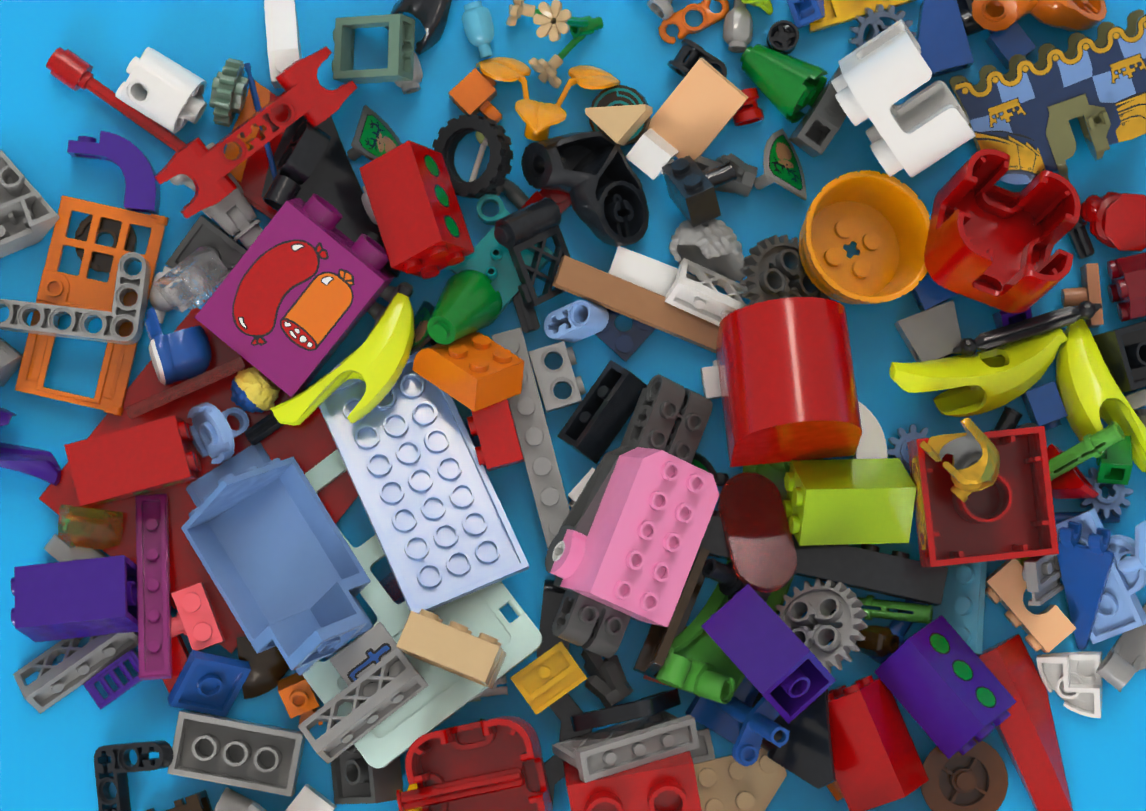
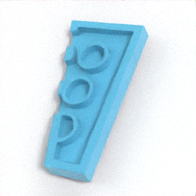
[932,562,987,655]

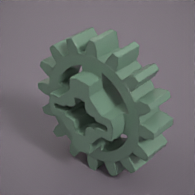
[209,58,249,127]

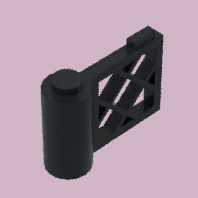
[494,197,570,307]

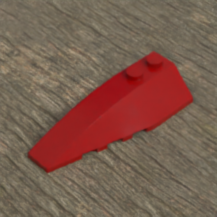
[977,634,1073,811]

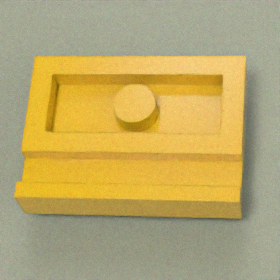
[510,641,588,715]

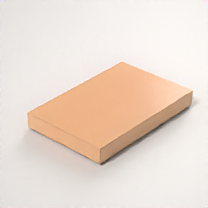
[647,58,749,160]

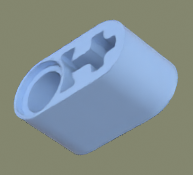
[544,300,609,343]

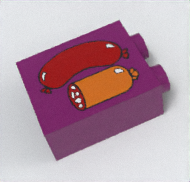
[194,193,395,398]

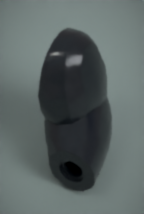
[521,131,649,247]

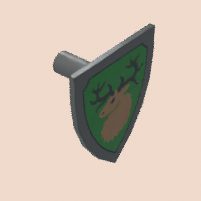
[347,105,402,161]

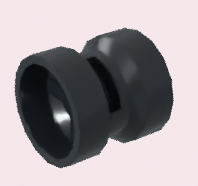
[766,20,799,55]

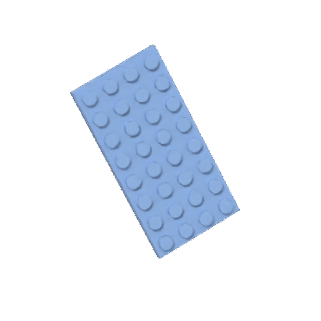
[319,347,529,614]

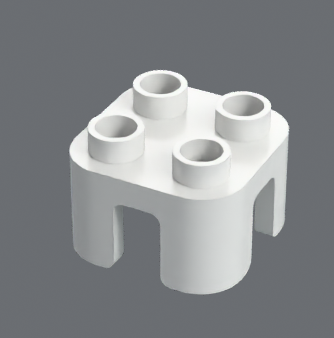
[831,19,976,178]

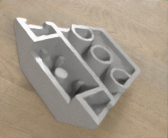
[0,150,60,258]

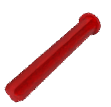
[396,768,524,811]

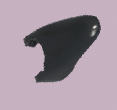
[385,0,452,54]

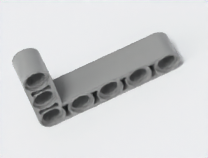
[0,252,151,345]

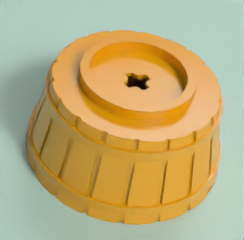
[799,170,930,304]

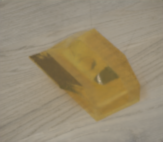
[58,504,123,550]

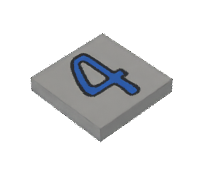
[330,622,415,704]

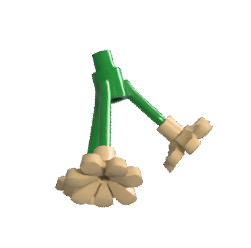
[506,0,603,89]

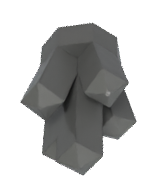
[694,153,758,197]
[581,649,633,708]

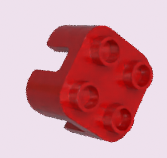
[924,149,1081,313]
[405,716,553,811]

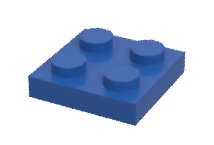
[167,650,251,717]

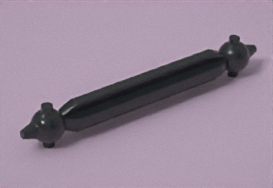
[953,301,1102,356]

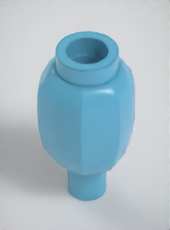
[462,1,494,59]

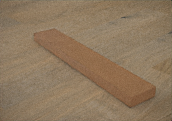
[552,255,719,353]

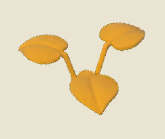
[476,57,621,141]

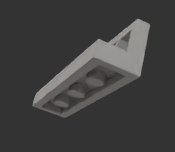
[13,632,138,714]
[298,648,428,764]

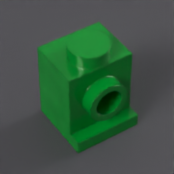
[1096,436,1133,485]

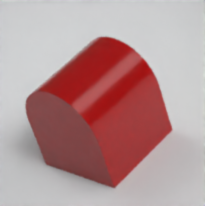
[716,297,862,467]

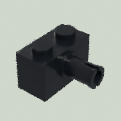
[661,155,737,228]

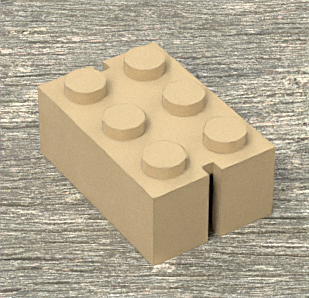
[396,609,506,689]

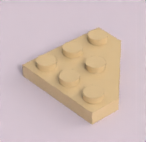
[694,748,787,811]

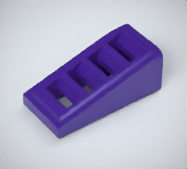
[83,648,141,710]

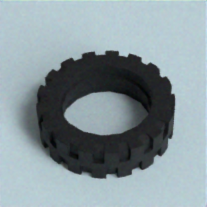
[432,114,513,199]

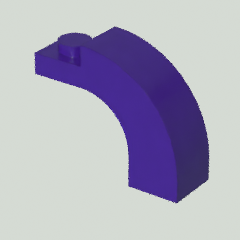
[67,131,160,214]

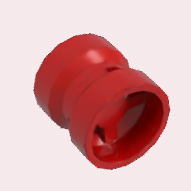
[733,88,764,126]

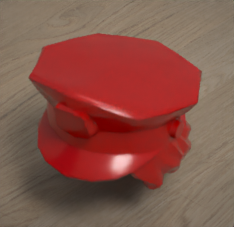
[1080,192,1146,251]

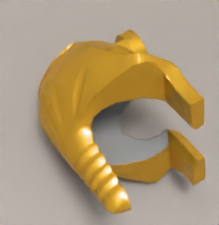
[919,418,1000,503]

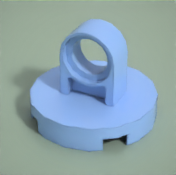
[187,402,249,464]

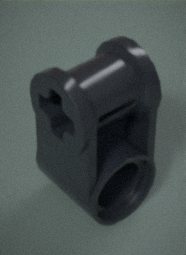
[667,38,727,78]

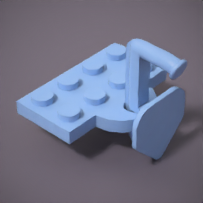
[1056,508,1146,644]

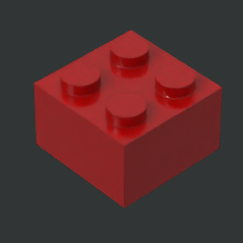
[467,399,524,471]

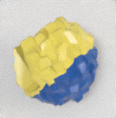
[230,367,281,413]

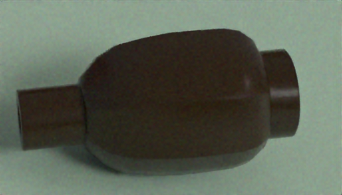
[855,625,900,657]

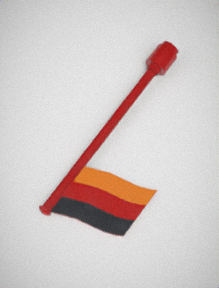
[46,47,304,220]

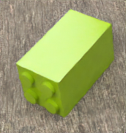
[781,458,917,546]

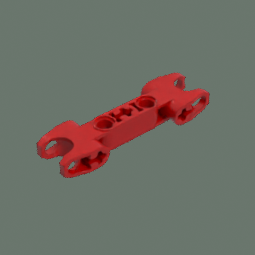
[154,46,358,219]

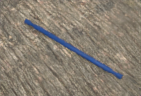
[244,63,277,180]

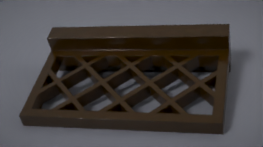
[633,547,710,679]

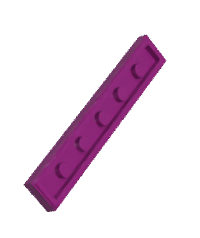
[135,494,172,681]

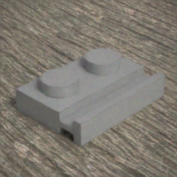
[1022,554,1064,606]

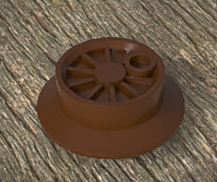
[920,739,1008,811]

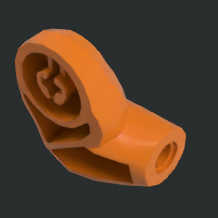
[972,0,1107,32]

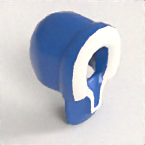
[145,307,212,385]

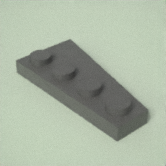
[166,215,247,287]

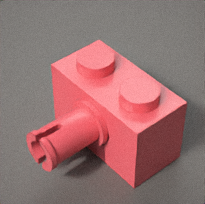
[171,582,225,651]

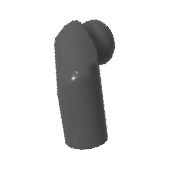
[493,177,529,210]

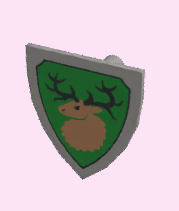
[754,128,807,200]

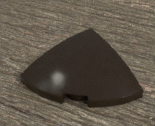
[236,636,290,699]

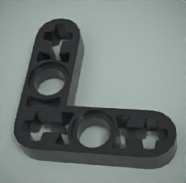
[570,689,681,732]
[94,740,173,811]

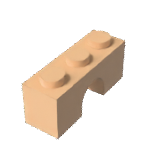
[985,559,1077,653]

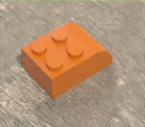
[413,331,525,412]

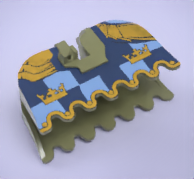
[949,9,1146,185]

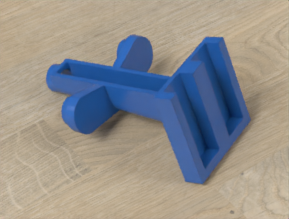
[685,677,790,766]

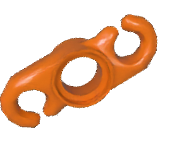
[658,0,730,44]

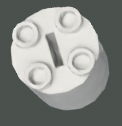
[115,47,207,134]

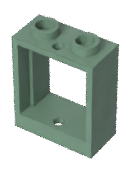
[332,14,415,84]

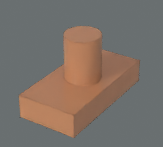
[1061,263,1104,328]

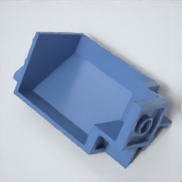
[181,442,373,676]

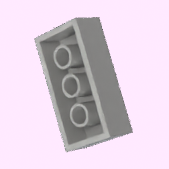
[167,710,305,797]

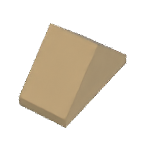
[585,104,653,146]

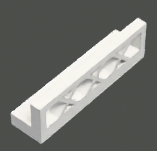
[665,258,751,326]

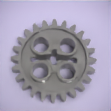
[775,578,868,674]

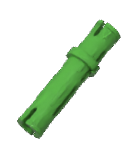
[1049,421,1125,481]
[857,595,933,624]

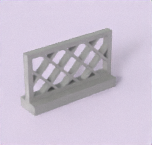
[552,710,700,783]

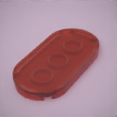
[718,472,797,592]

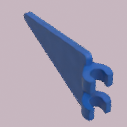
[1057,521,1114,650]

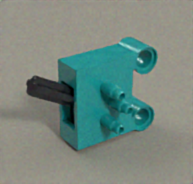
[443,194,554,333]

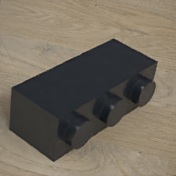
[558,360,647,464]

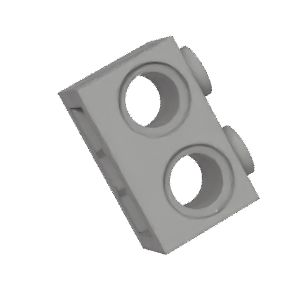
[528,341,586,413]

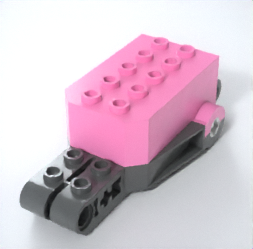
[545,374,720,659]

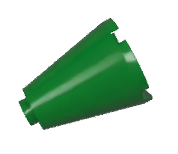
[740,44,828,123]
[427,270,502,345]

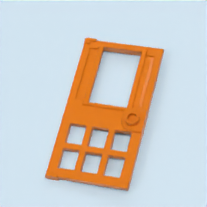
[15,195,169,416]

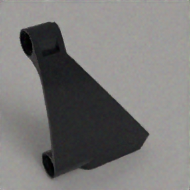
[263,116,401,278]
[752,609,836,789]

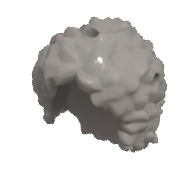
[669,218,748,281]

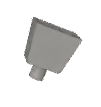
[895,300,962,362]

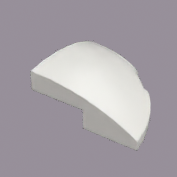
[1036,651,1103,719]

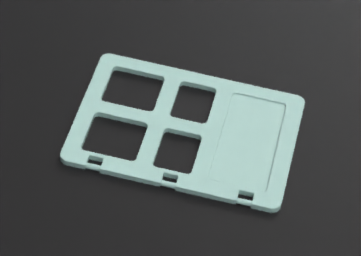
[302,449,543,769]

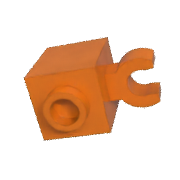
[448,68,503,124]
[278,673,323,726]

